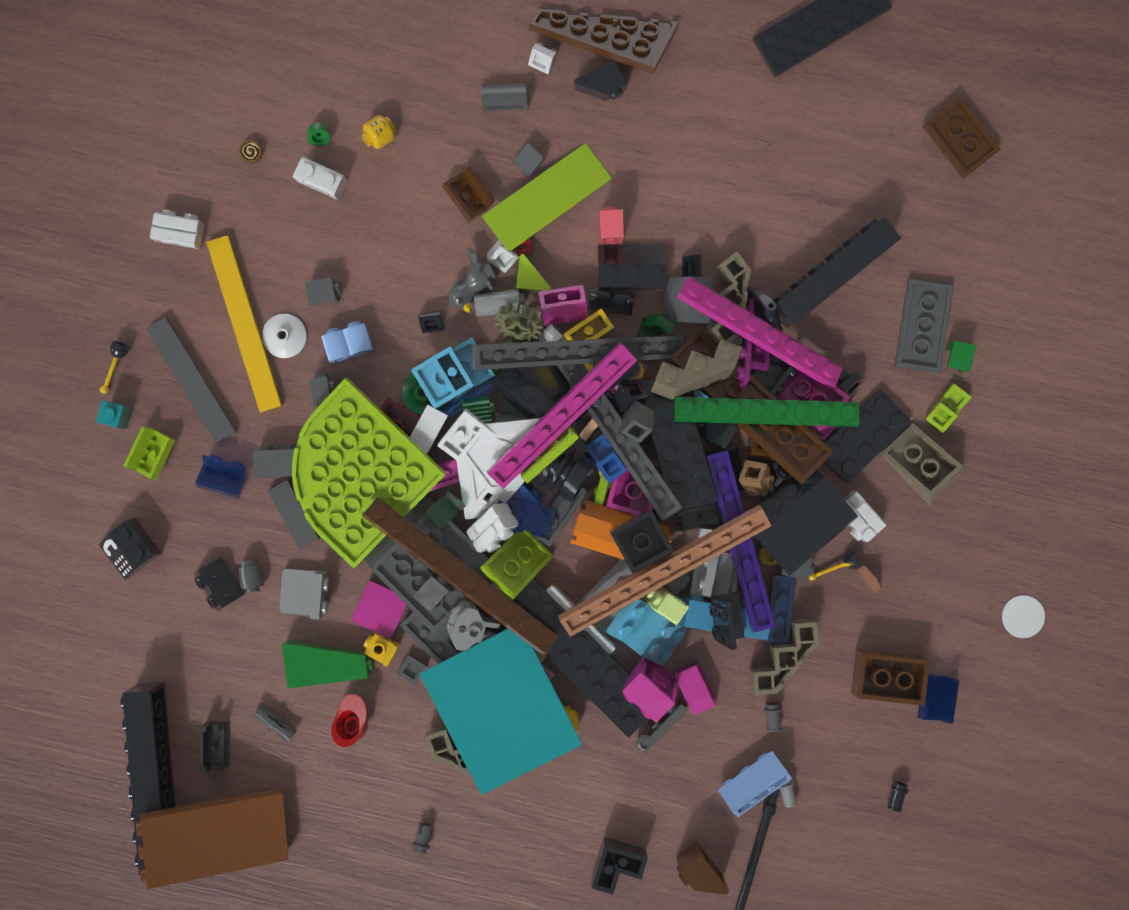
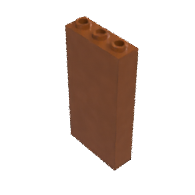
[136,788,289,889]

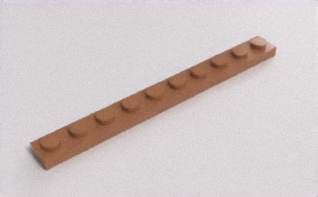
[558,505,771,637]

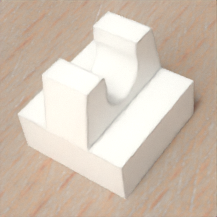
[528,42,556,74]

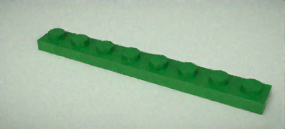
[674,397,860,427]

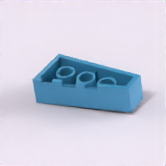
[677,593,773,640]

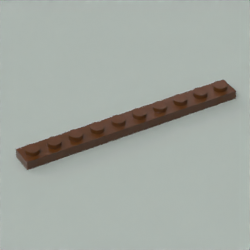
[362,497,559,656]

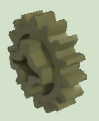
[495,302,545,342]

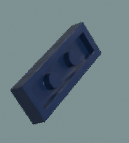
[766,574,795,644]

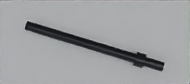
[735,789,780,910]

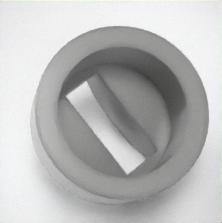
[543,323,563,341]

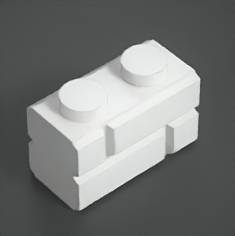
[293,157,348,201]
[150,210,205,249]
[843,491,887,542]
[466,503,519,553]

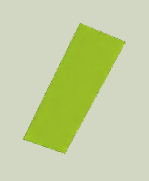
[482,143,612,252]

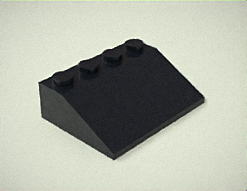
[491,339,588,427]
[753,470,858,576]

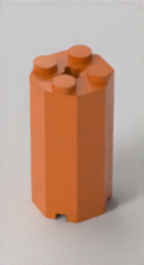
[570,499,673,567]

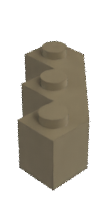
[706,251,751,344]
[651,339,742,400]
[749,618,819,695]
[425,725,471,776]

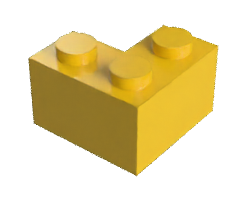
[564,309,614,372]

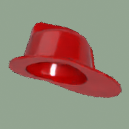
[331,694,368,748]

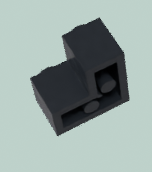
[591,837,648,895]

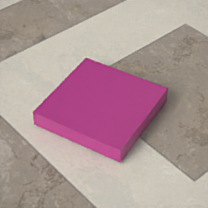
[350,579,407,639]

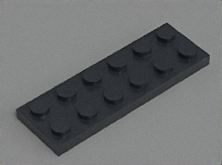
[752,0,892,78]

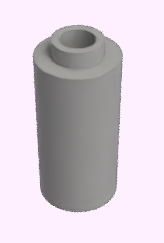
[474,289,525,317]

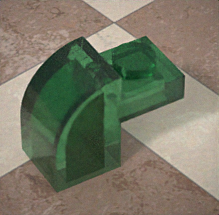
[424,490,466,530]

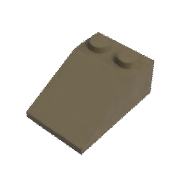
[881,423,964,506]

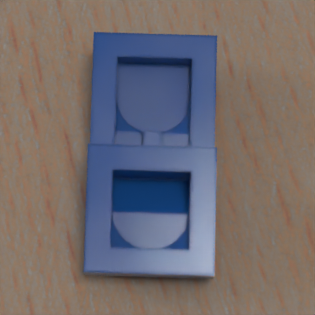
[585,434,628,484]

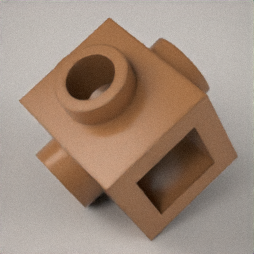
[739,460,774,497]

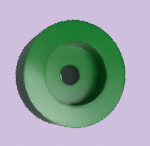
[307,122,330,147]

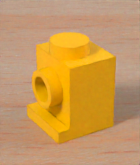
[363,633,400,667]

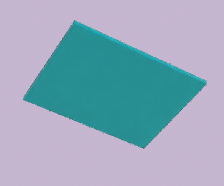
[419,629,582,795]

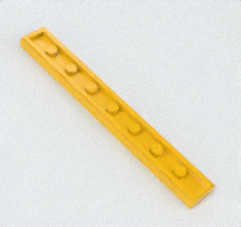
[206,235,283,413]

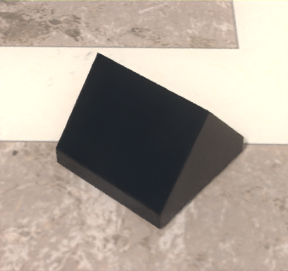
[682,254,702,277]
[418,311,444,333]

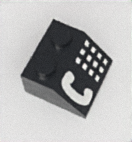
[99,518,162,580]

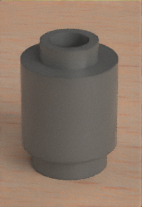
[238,559,264,593]

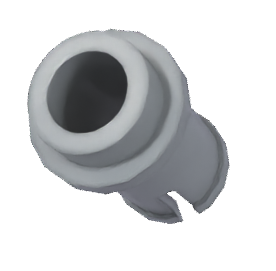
[778,780,798,808]

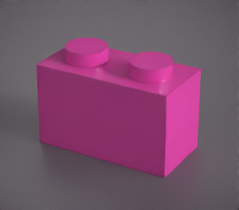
[538,285,588,326]

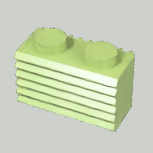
[644,586,689,625]

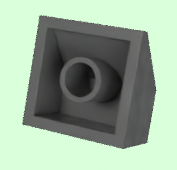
[663,276,713,326]

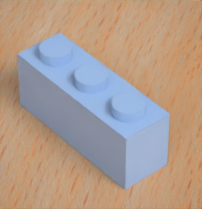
[718,751,792,817]

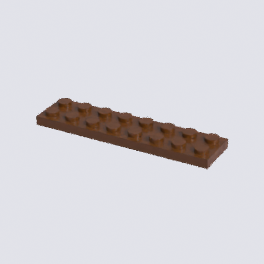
[669,329,834,485]

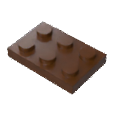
[922,97,1001,179]

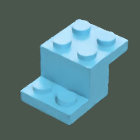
[411,337,495,409]
[606,599,687,666]

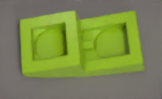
[925,383,972,433]

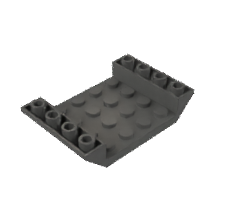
[364,493,504,645]

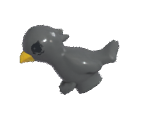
[449,248,496,313]

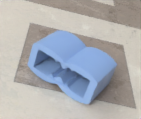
[321,321,374,363]

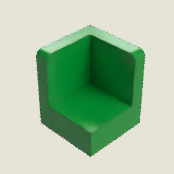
[945,341,976,373]

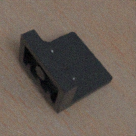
[709,592,745,650]

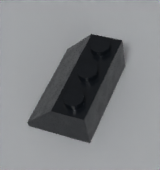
[598,245,667,290]

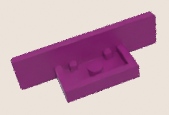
[736,298,770,388]

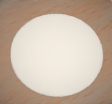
[1002,595,1045,638]

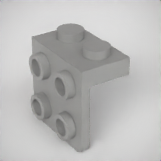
[279,569,330,620]

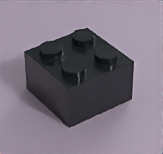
[609,509,674,574]

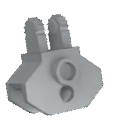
[446,599,501,651]

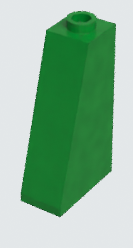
[281,640,374,689]

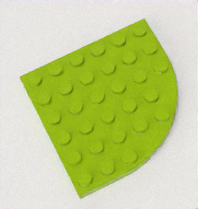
[292,377,447,568]

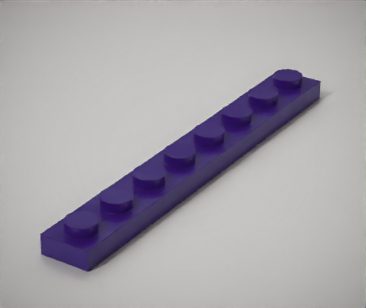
[705,450,776,633]

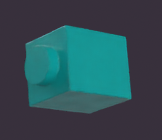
[95,400,133,429]

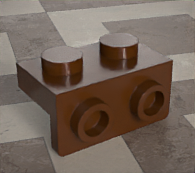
[442,165,495,223]

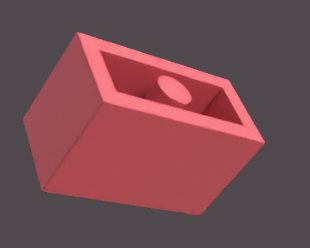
[599,206,624,245]

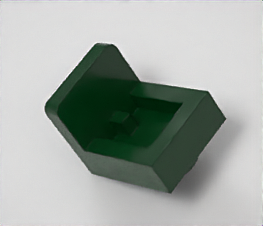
[637,313,675,337]

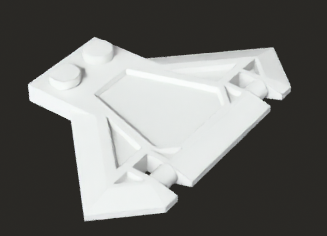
[437,409,541,519]

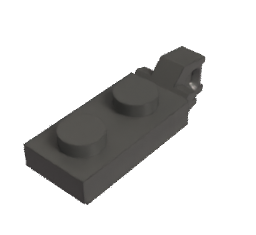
[636,701,687,753]

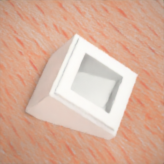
[487,240,519,273]

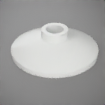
[262,314,307,358]

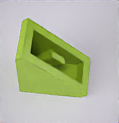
[516,254,552,293]

